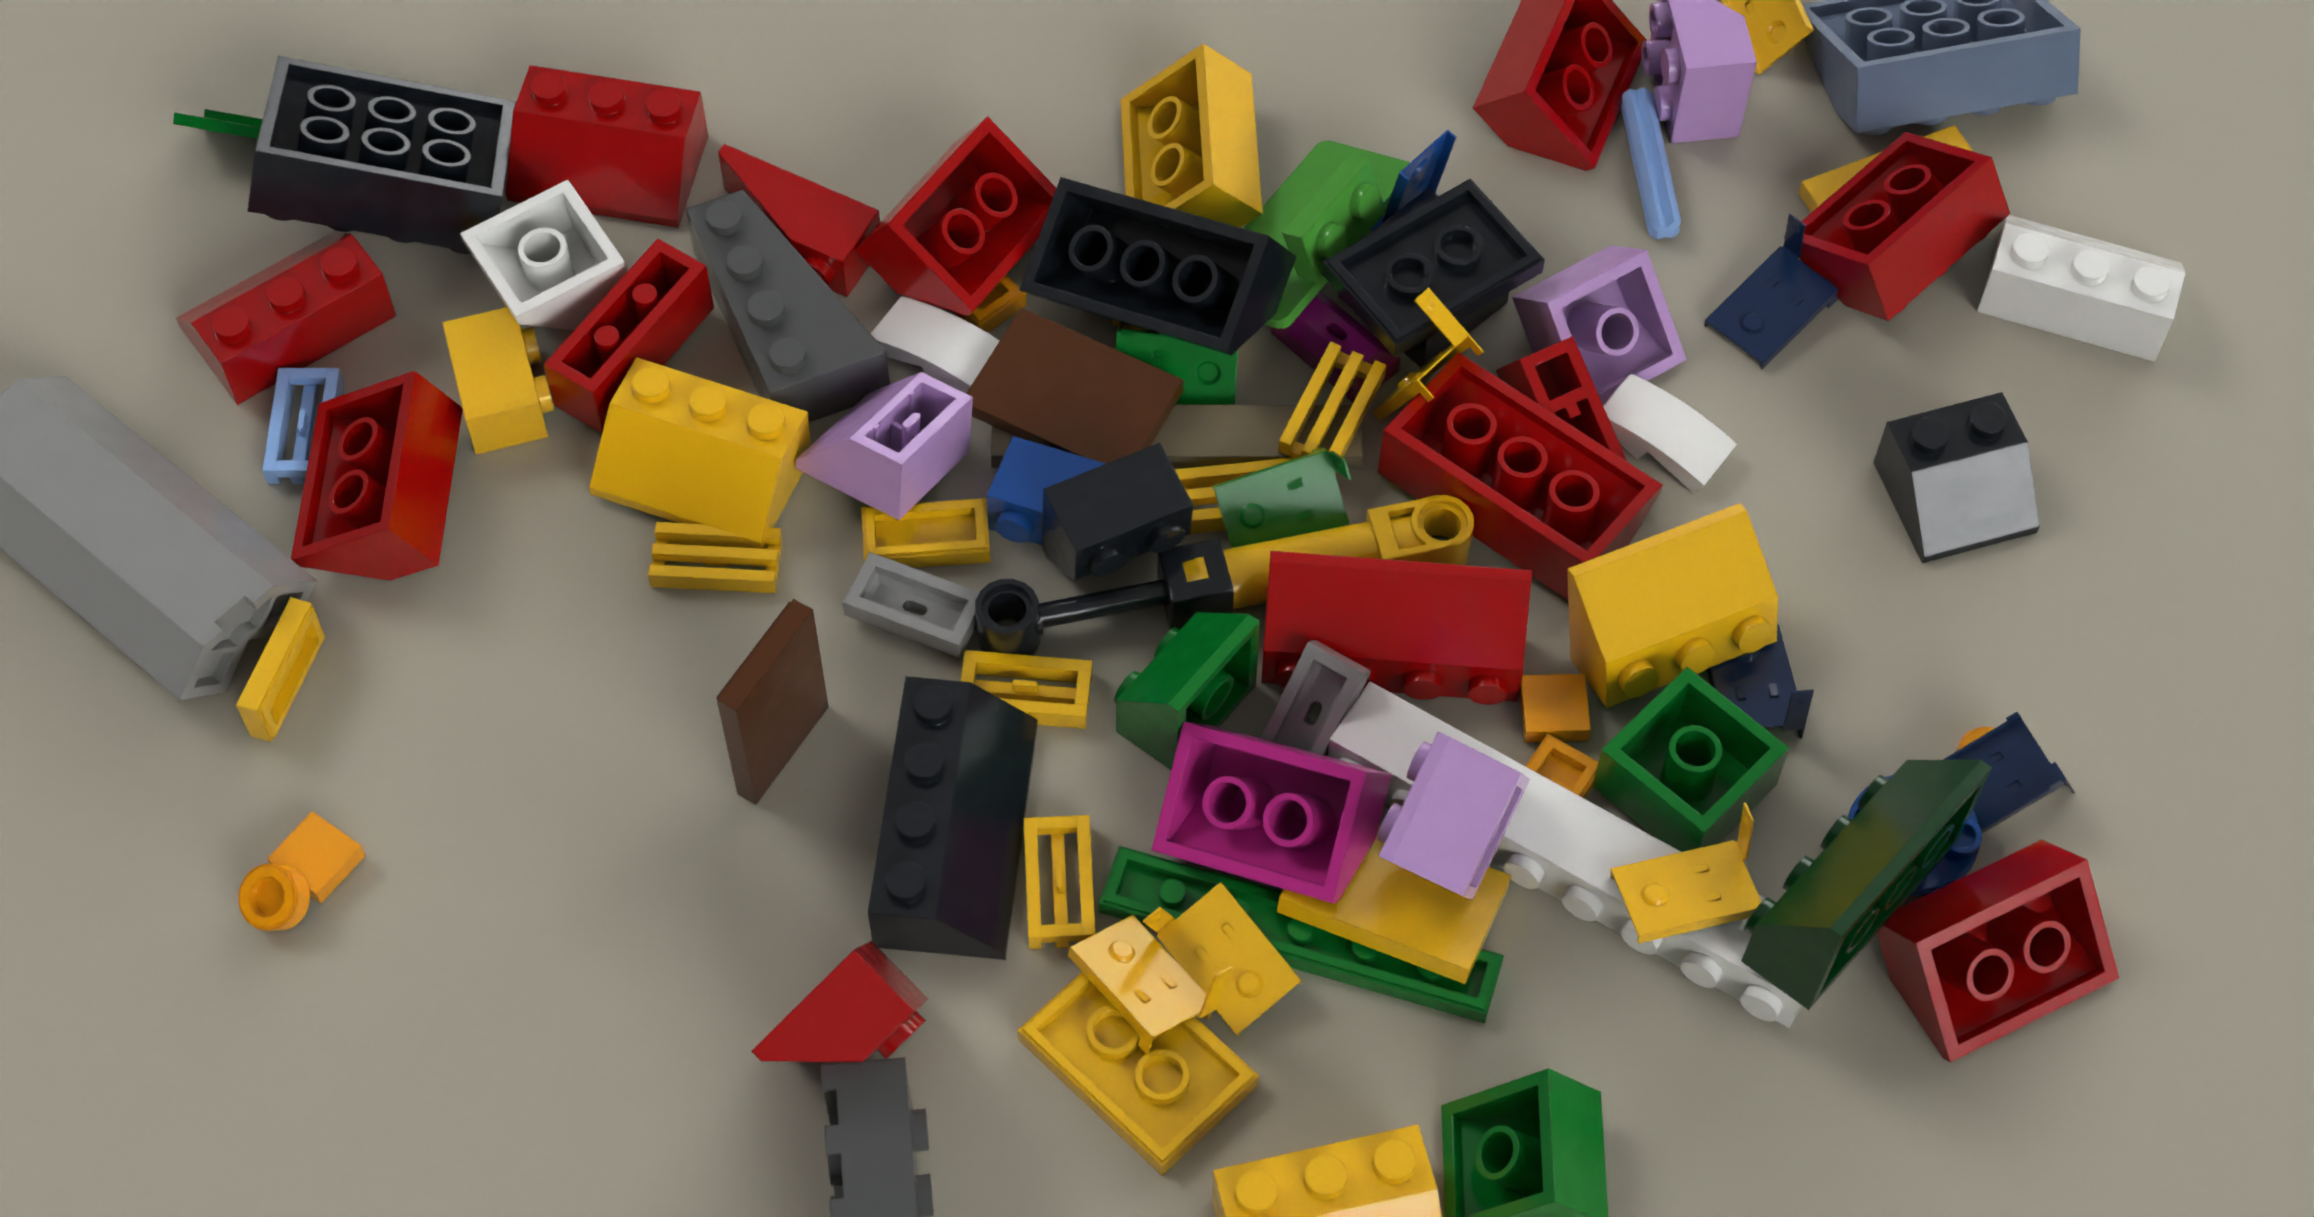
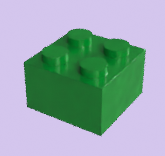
[1593,667,1789,852]

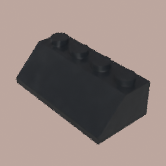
[1019,177,1297,356]
[868,676,1038,960]

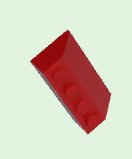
[1377,352,1663,600]
[1261,551,1532,705]

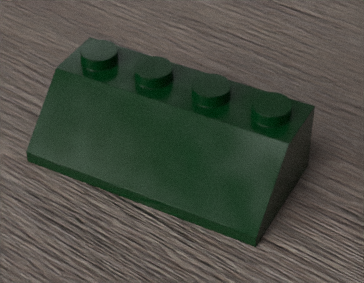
[1741,760,1993,1010]

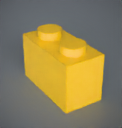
[442,307,554,454]

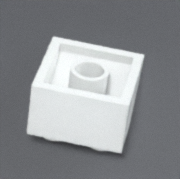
[460,180,627,330]

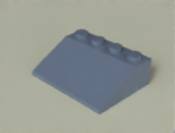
[1802,0,2081,135]

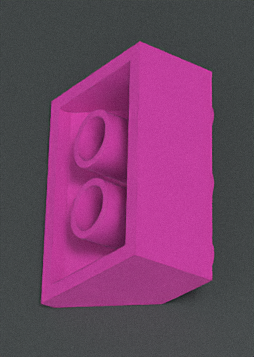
[1151,722,1392,903]

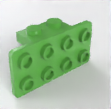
[1244,140,1410,329]

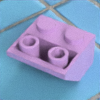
[1641,0,1757,144]
[796,372,973,520]
[1377,732,1530,900]

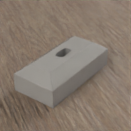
[842,552,979,658]
[1260,640,1371,756]

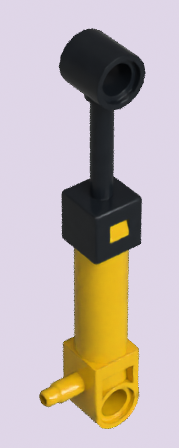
[975,495,1474,656]

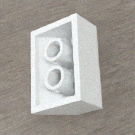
[1977,215,2185,362]

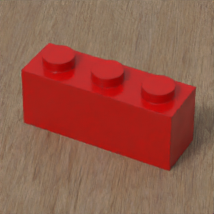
[543,238,714,434]

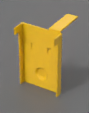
[1720,0,1814,74]
[1372,287,1484,421]
[1610,802,1762,944]
[1143,882,1303,1037]
[1067,915,1233,1054]

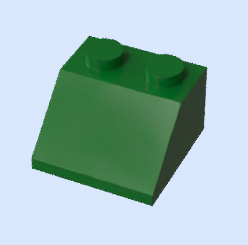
[1114,612,1260,770]
[1441,1068,1609,1217]

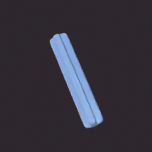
[1621,87,1681,240]

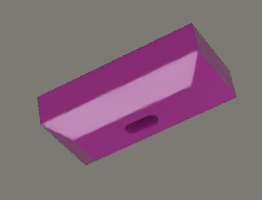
[1271,291,1401,403]

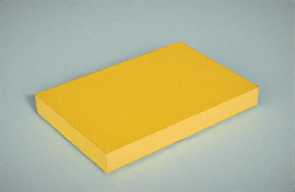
[1277,826,1512,985]
[1017,972,1259,1176]

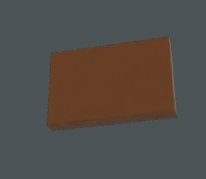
[966,307,1184,464]
[716,599,829,805]

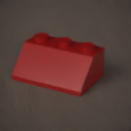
[1473,0,1647,171]
[506,65,708,228]
[855,116,1056,316]
[1784,132,2010,321]
[176,231,396,405]
[291,370,463,581]
[1877,839,2119,1063]
[751,941,928,1062]

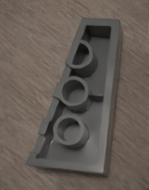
[686,190,890,422]
[820,1057,934,1217]

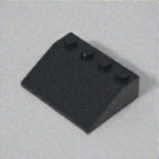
[247,56,515,254]

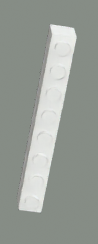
[1328,682,1803,1029]

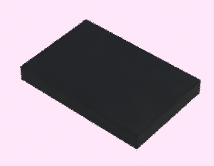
[1322,178,1545,358]

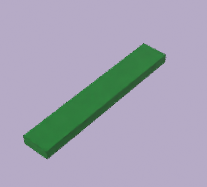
[1099,846,1504,1023]

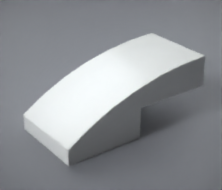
[871,296,1000,393]
[1603,374,1737,493]

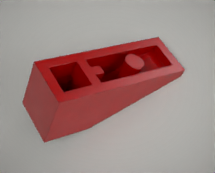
[718,144,880,297]
[1496,336,1627,461]

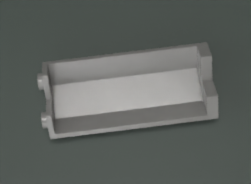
[0,376,317,700]

